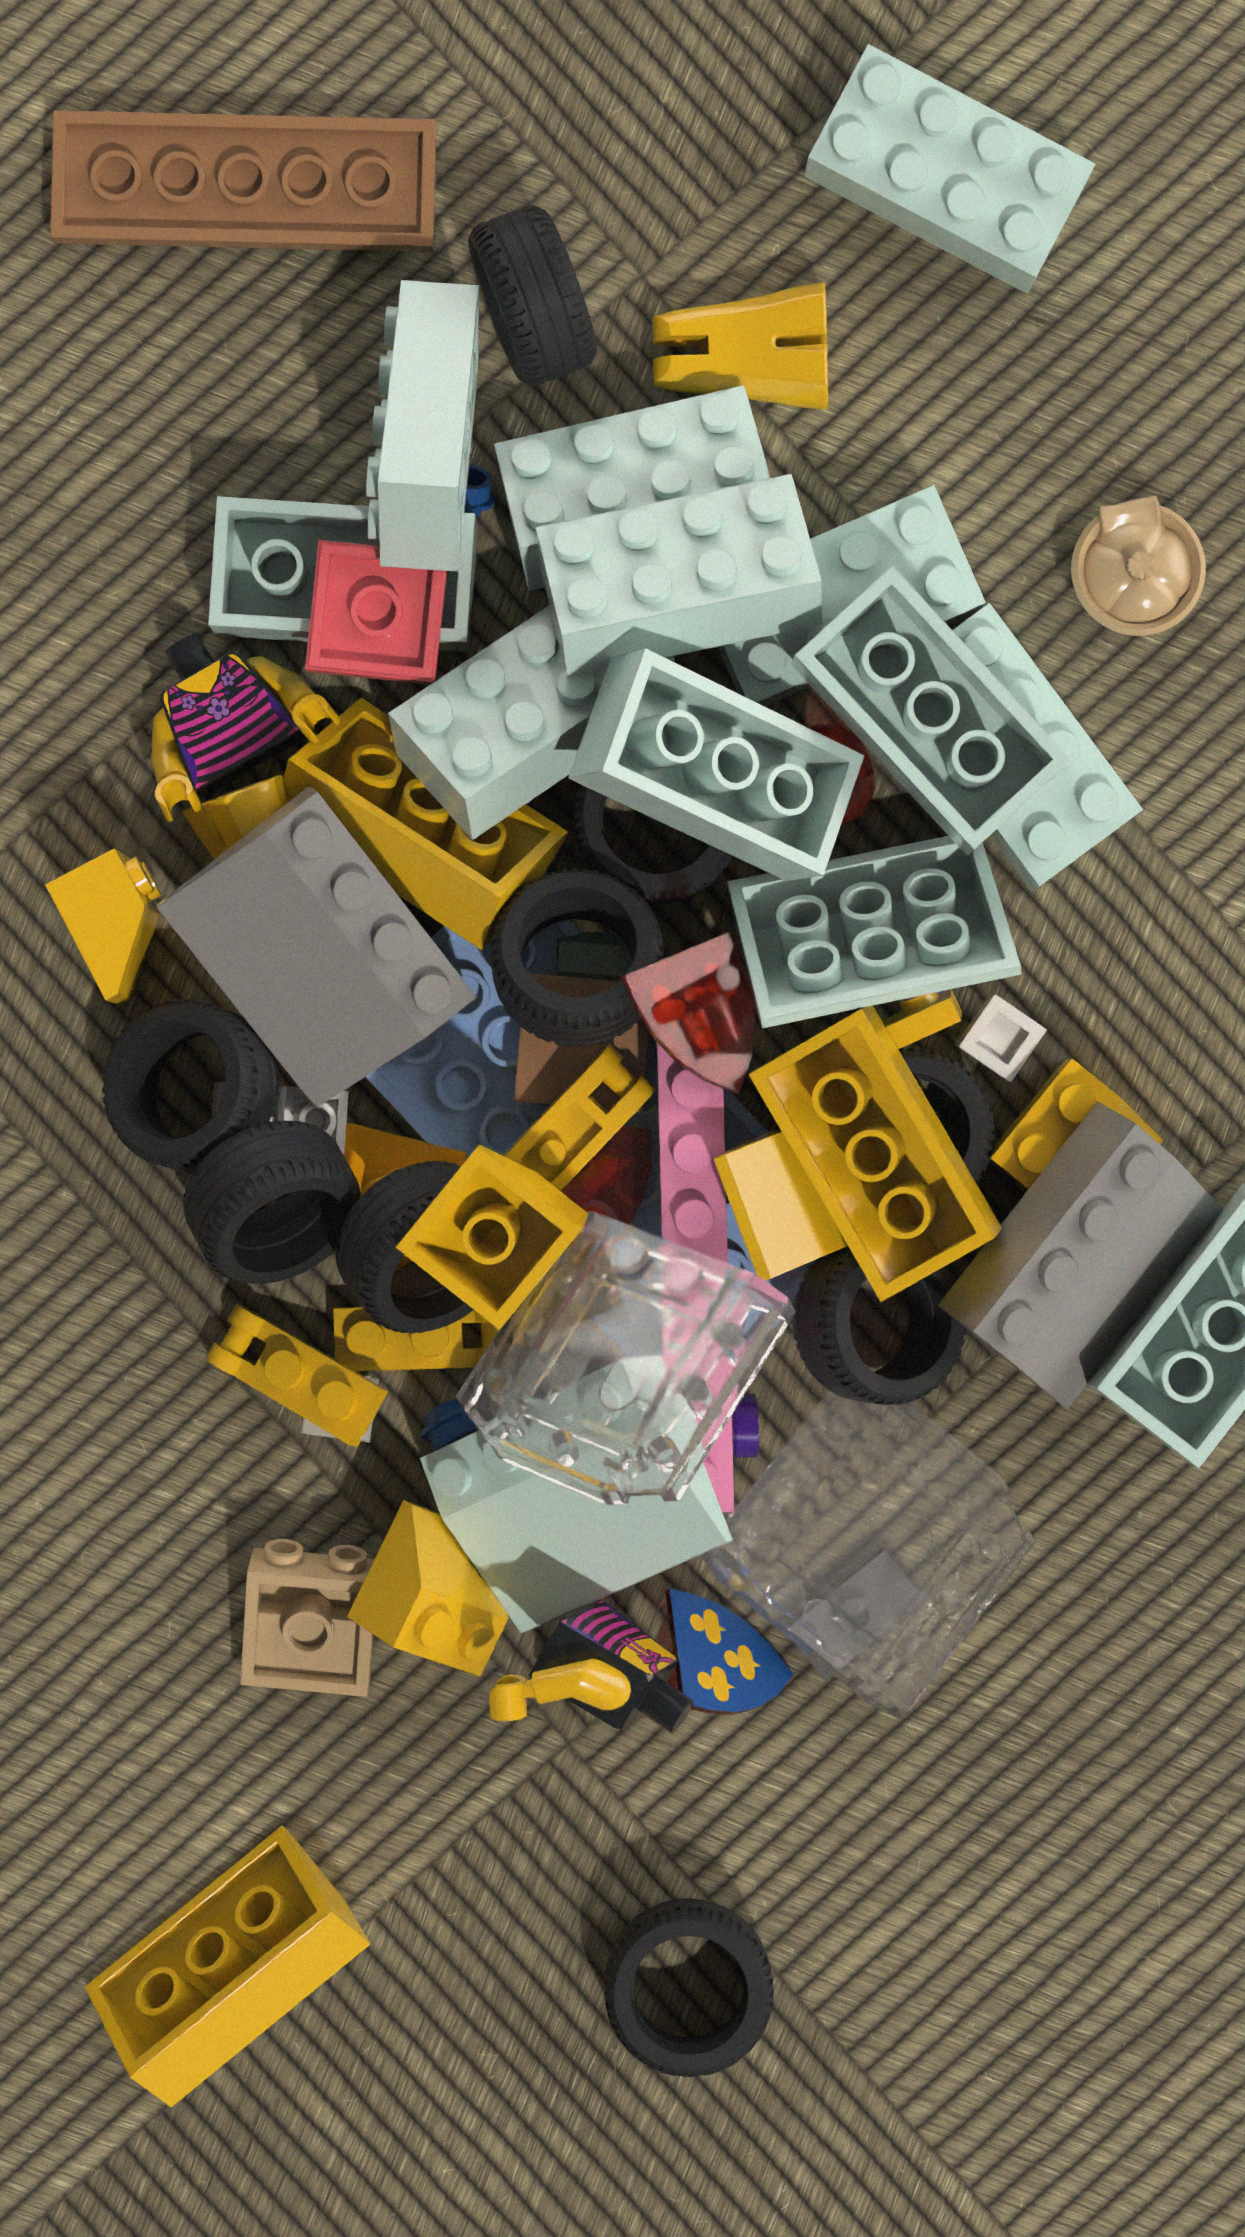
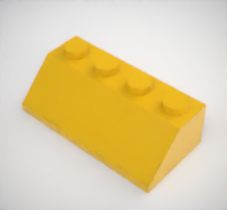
[283,698,568,950]
[748,1005,1002,1302]
[85,1826,370,2107]

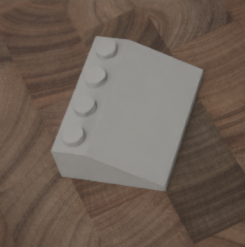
[156,786,477,1108]
[938,1101,1223,1410]

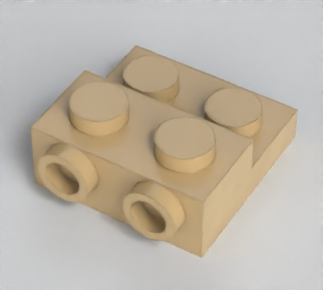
[240,1539,375,1697]

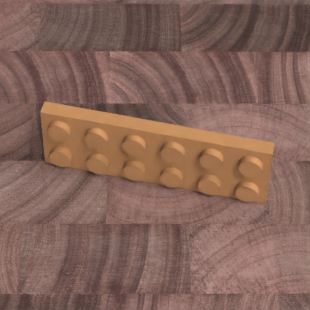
[50,110,437,252]

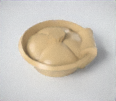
[1071,495,1206,636]

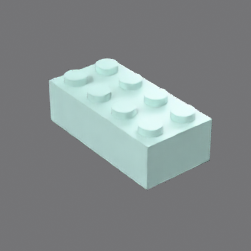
[804,44,1095,294]
[366,280,479,572]
[494,385,770,591]
[535,474,823,678]
[717,485,986,707]
[208,496,478,652]
[792,565,1071,856]
[952,603,1143,892]
[388,605,675,840]
[568,648,864,881]
[1087,1183,1245,1468]

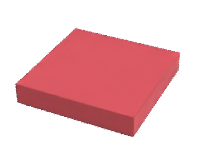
[305,540,447,685]

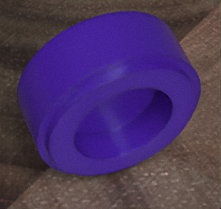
[731,1393,759,1458]

